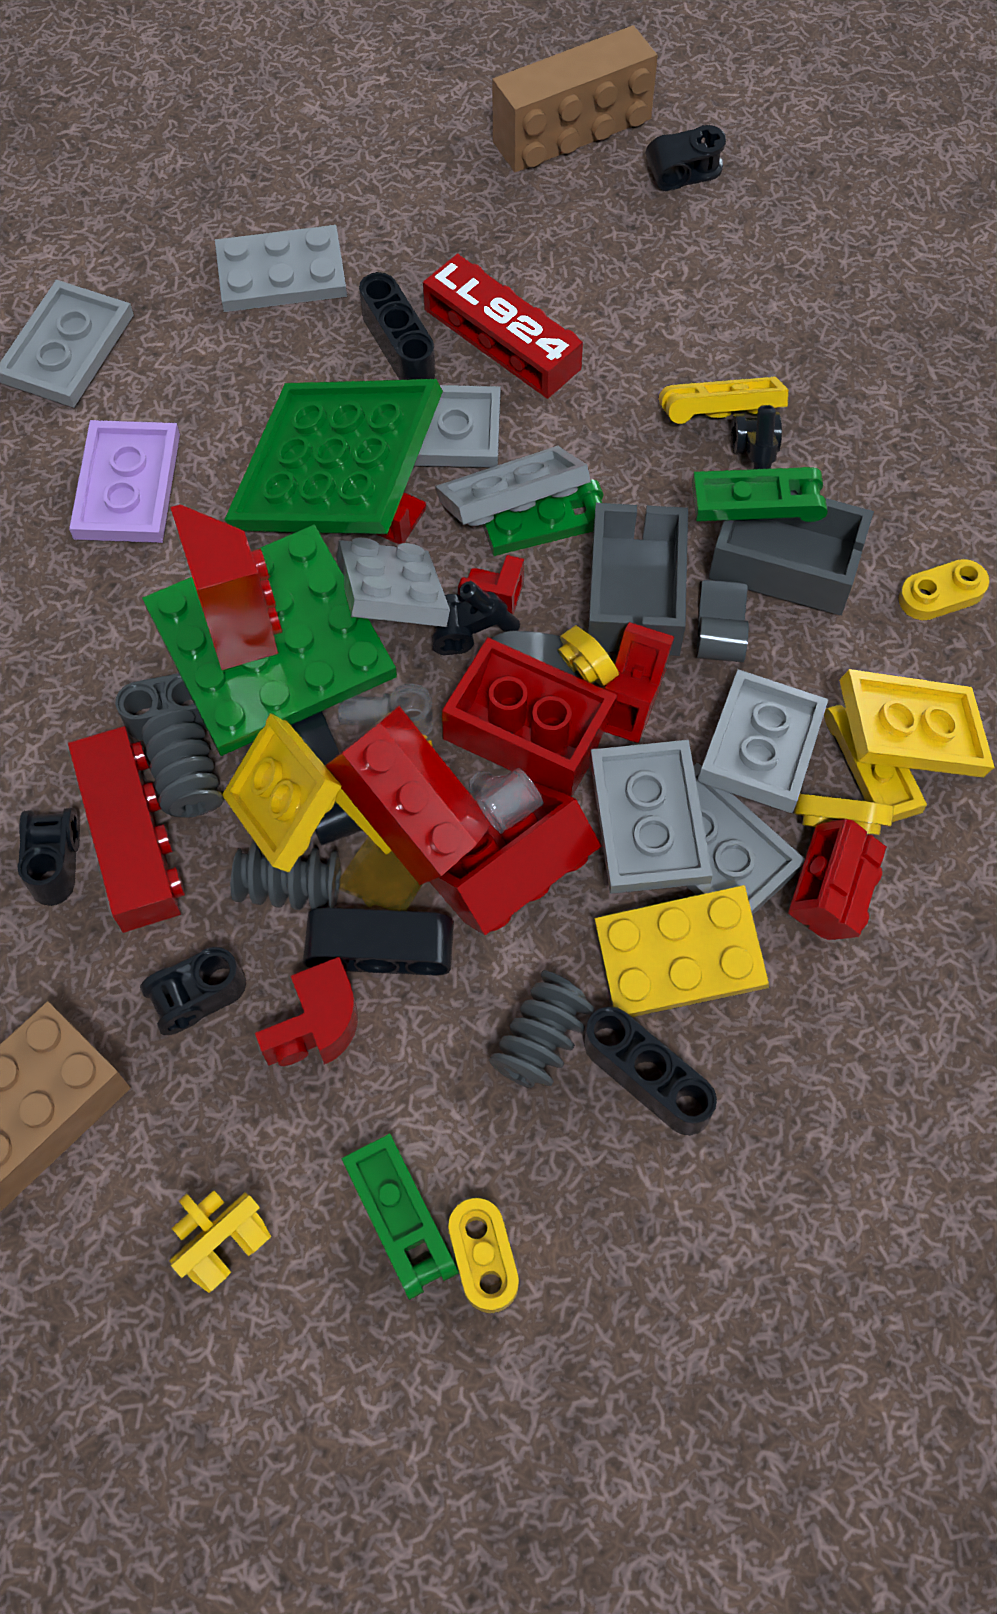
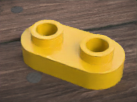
[899,559,989,620]
[558,625,619,687]
[794,794,894,835]
[448,1198,519,1313]

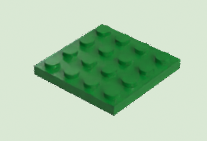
[224,379,443,534]
[142,524,397,756]

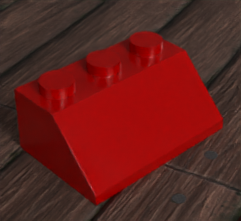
[170,504,282,670]
[442,637,617,797]
[325,706,492,885]
[429,780,602,935]

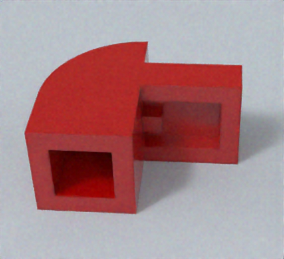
[604,622,675,743]
[255,957,358,1066]

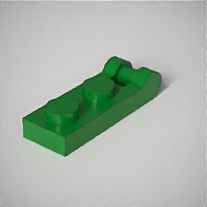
[692,467,828,522]
[482,479,604,556]
[341,1134,459,1300]

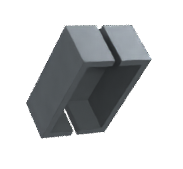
[709,490,874,616]
[588,503,688,656]

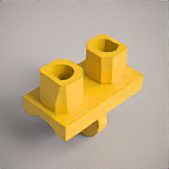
[169,1191,271,1293]

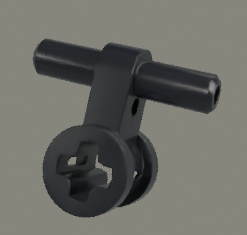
[731,405,782,469]
[432,581,520,656]

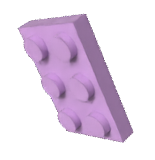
[69,420,180,543]

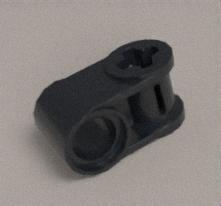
[645,125,726,191]
[17,808,80,906]
[140,947,246,1035]

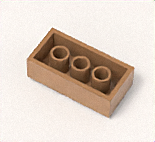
[492,25,658,172]
[0,1001,131,1212]

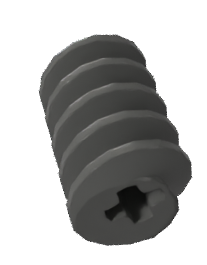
[141,709,224,818]
[230,841,341,910]
[489,970,595,1088]

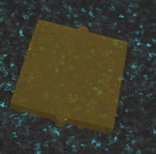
[339,836,423,911]

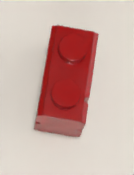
[788,819,887,940]

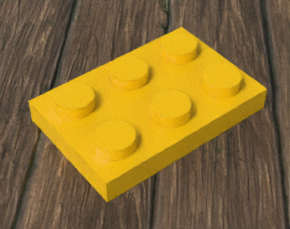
[839,669,995,778]
[222,713,342,872]
[595,885,769,1017]

